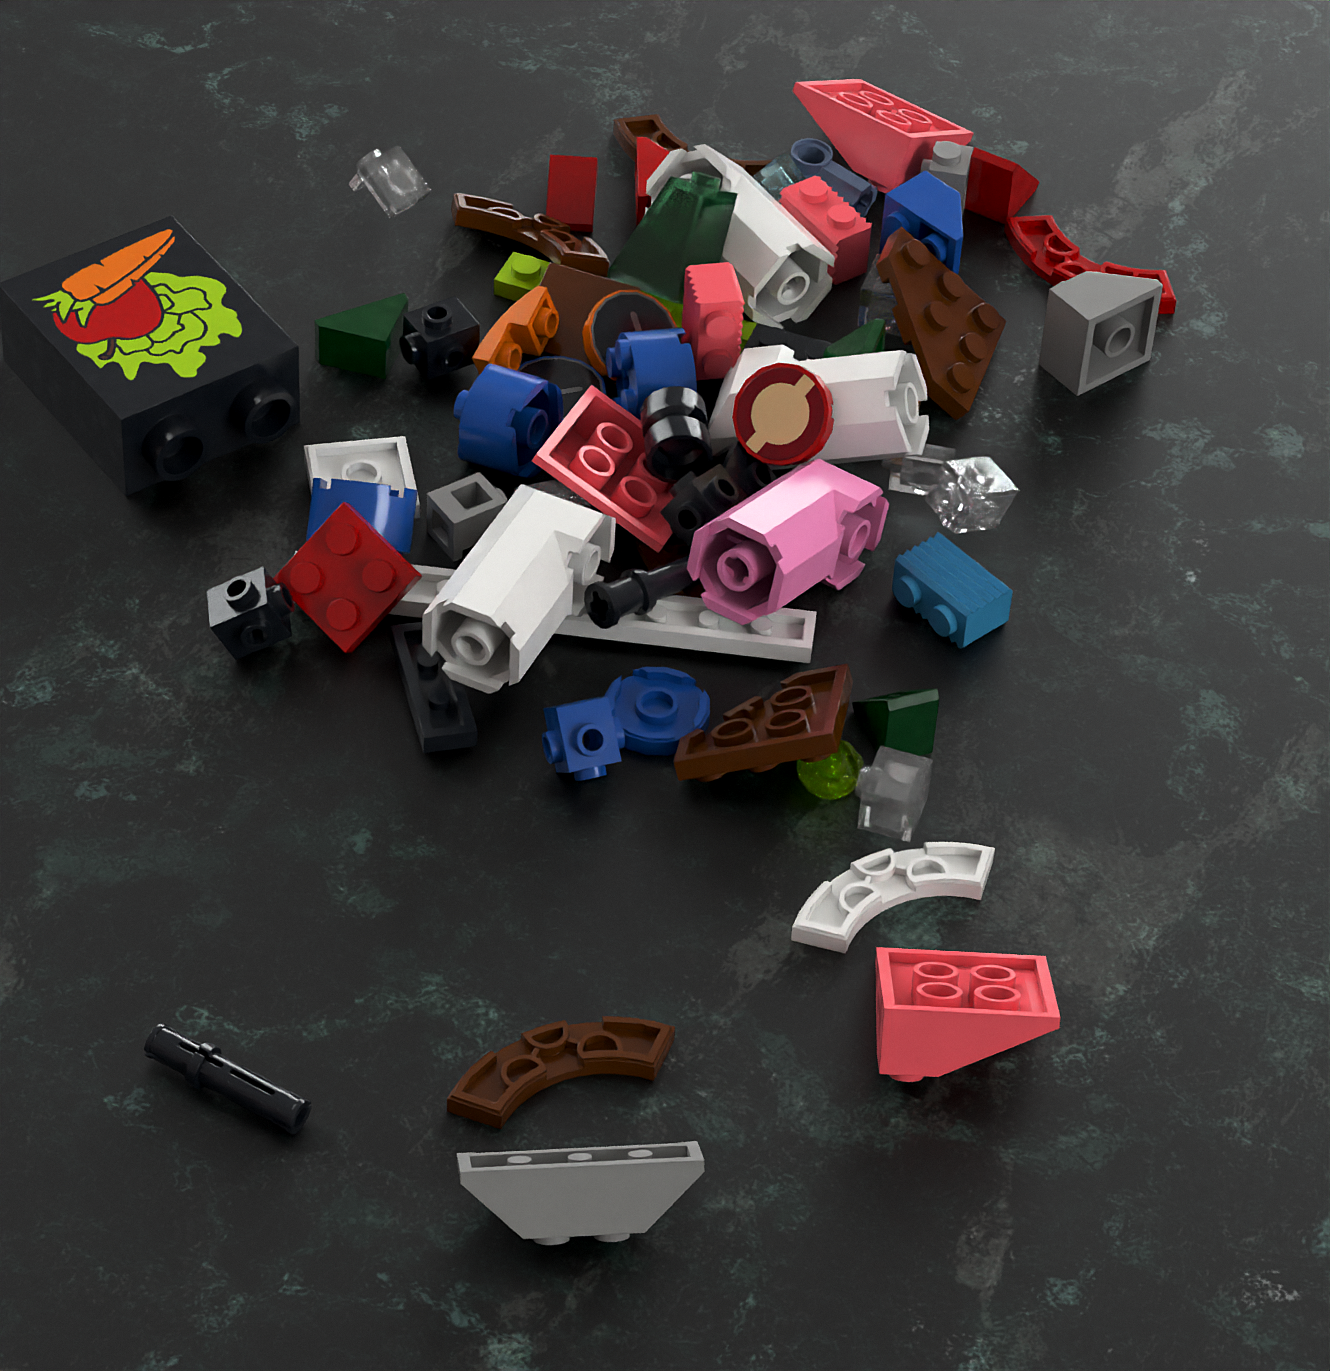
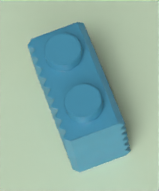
[892,532,1013,648]

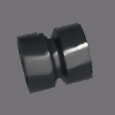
[640,386,713,484]

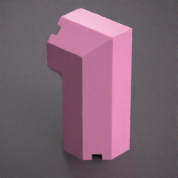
[687,459,889,625]

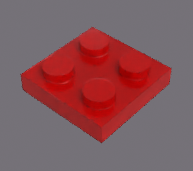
[273,502,423,653]

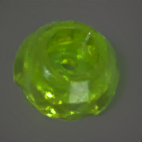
[796,740,864,799]

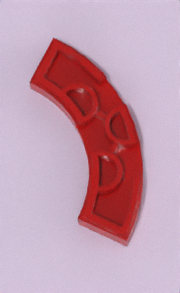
[1004,215,1177,314]

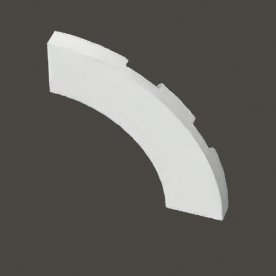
[791,842,995,953]

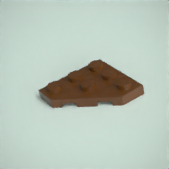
[876,226,1007,421]
[673,663,853,782]

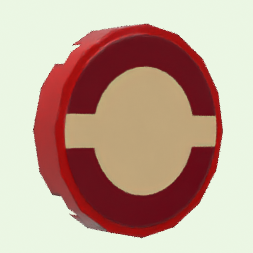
[732,363,834,466]

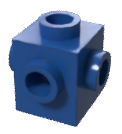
[542,697,625,781]

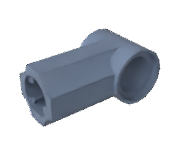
[786,138,878,217]

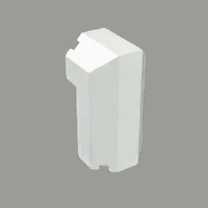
[645,144,835,329]
[708,345,929,470]
[422,484,616,694]

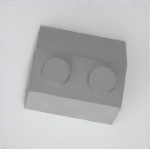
[1039,271,1163,396]

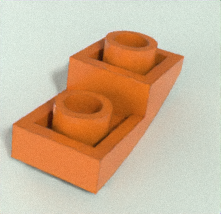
[472,286,559,375]

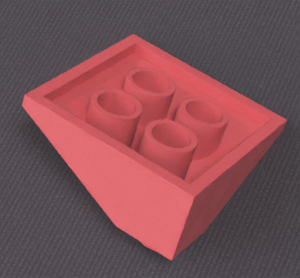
[792,79,974,193]
[532,385,675,553]
[875,947,1061,1082]

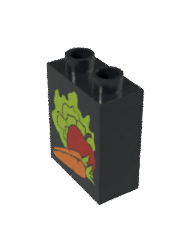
[0,215,300,496]

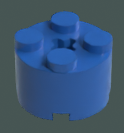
[606,328,697,420]
[454,363,563,478]
[306,478,418,555]

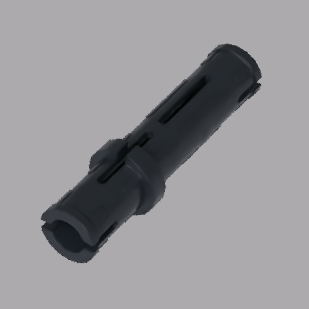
[144,1022,312,1135]

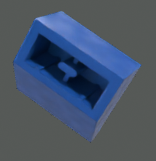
[878,171,963,274]

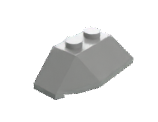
[457,1141,705,1245]

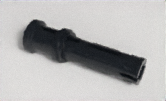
[584,555,701,629]

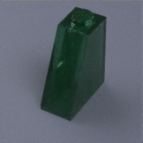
[607,171,738,304]

